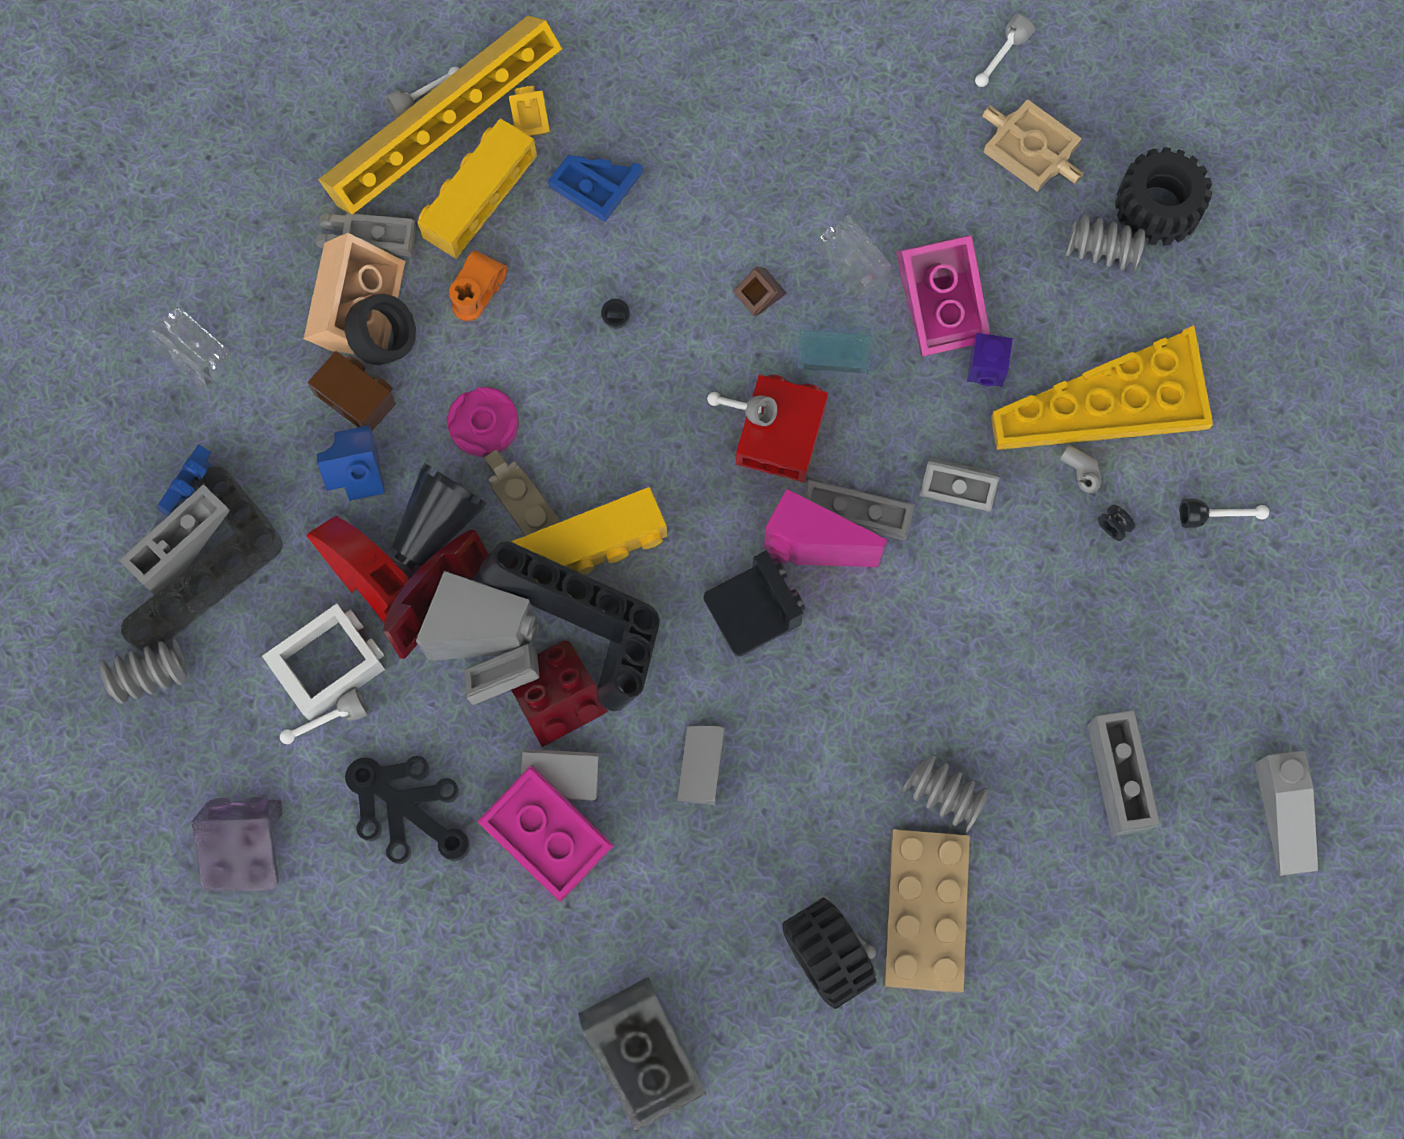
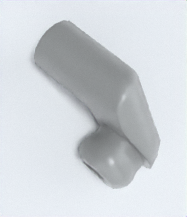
[1060,445,1102,493]

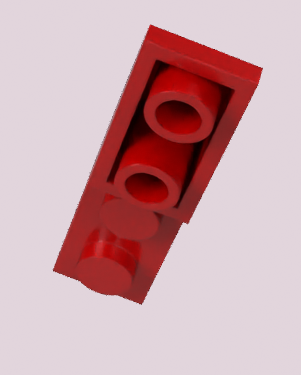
[306,516,409,623]

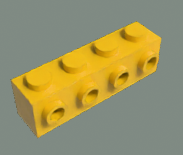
[418,118,537,259]
[512,487,667,583]

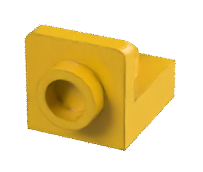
[509,86,550,136]

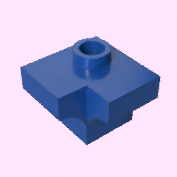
[317,425,385,501]

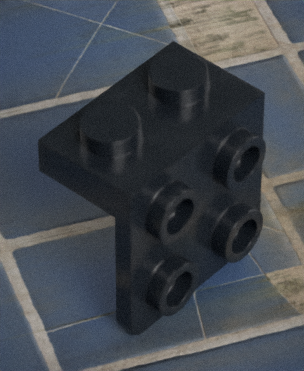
[704,550,805,657]

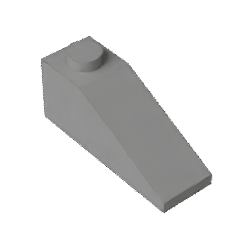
[119,484,230,598]
[1255,751,1318,876]

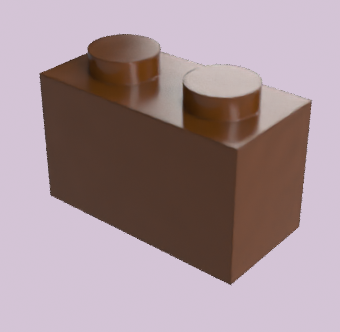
[307,351,396,431]

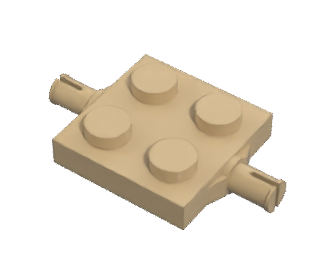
[982,99,1084,192]

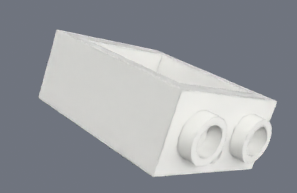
[262,604,385,722]

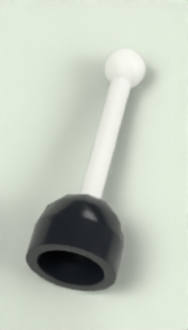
[1179,499,1269,528]

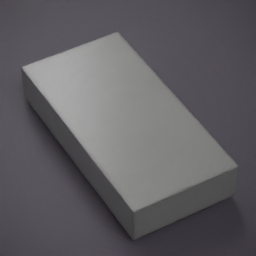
[464,643,540,705]

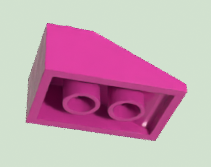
[896,236,990,356]
[764,489,887,567]

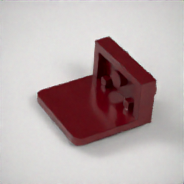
[511,640,608,747]

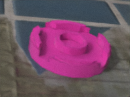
[447,387,519,457]

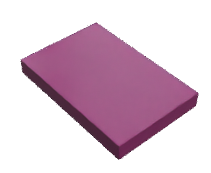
[477,765,614,902]

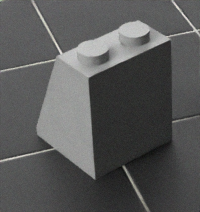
[416,571,539,661]

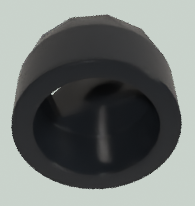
[601,299,630,329]

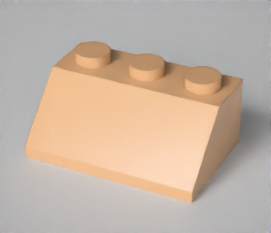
[303,233,405,354]

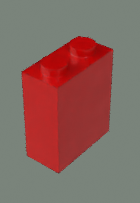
[735,374,829,483]

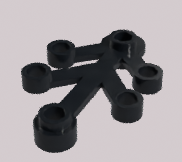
[345,756,470,864]

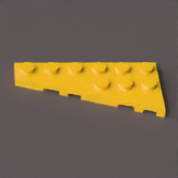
[991,325,1213,450]

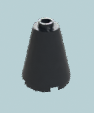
[392,463,487,569]

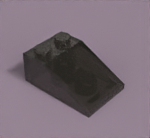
[578,977,706,1131]

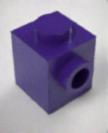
[967,333,1013,387]

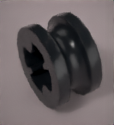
[1098,505,1135,541]

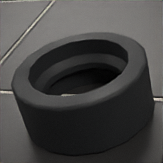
[344,293,416,366]

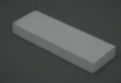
[804,479,915,541]

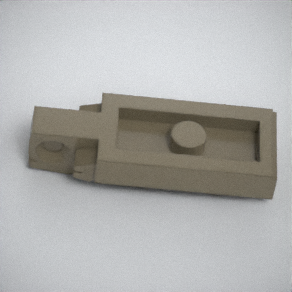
[484,450,561,536]

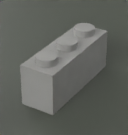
[1087,710,1160,837]

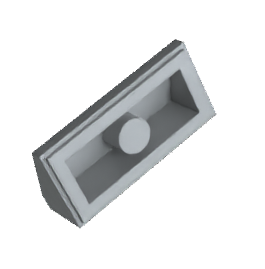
[920,457,1000,512]
[677,726,725,806]
[521,749,599,800]

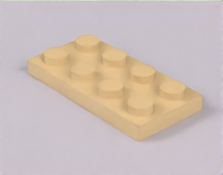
[884,829,970,993]

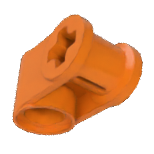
[449,250,507,321]

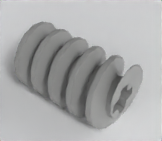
[1065,214,1145,272]
[99,638,187,704]
[901,754,989,833]

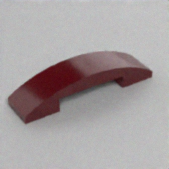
[383,530,489,659]

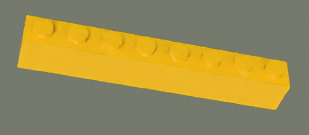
[318,16,562,215]

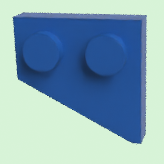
[548,155,643,222]

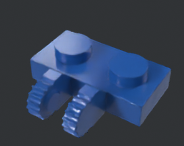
[157,444,212,516]

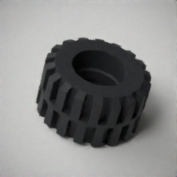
[1115,147,1212,246]
[782,897,876,1009]

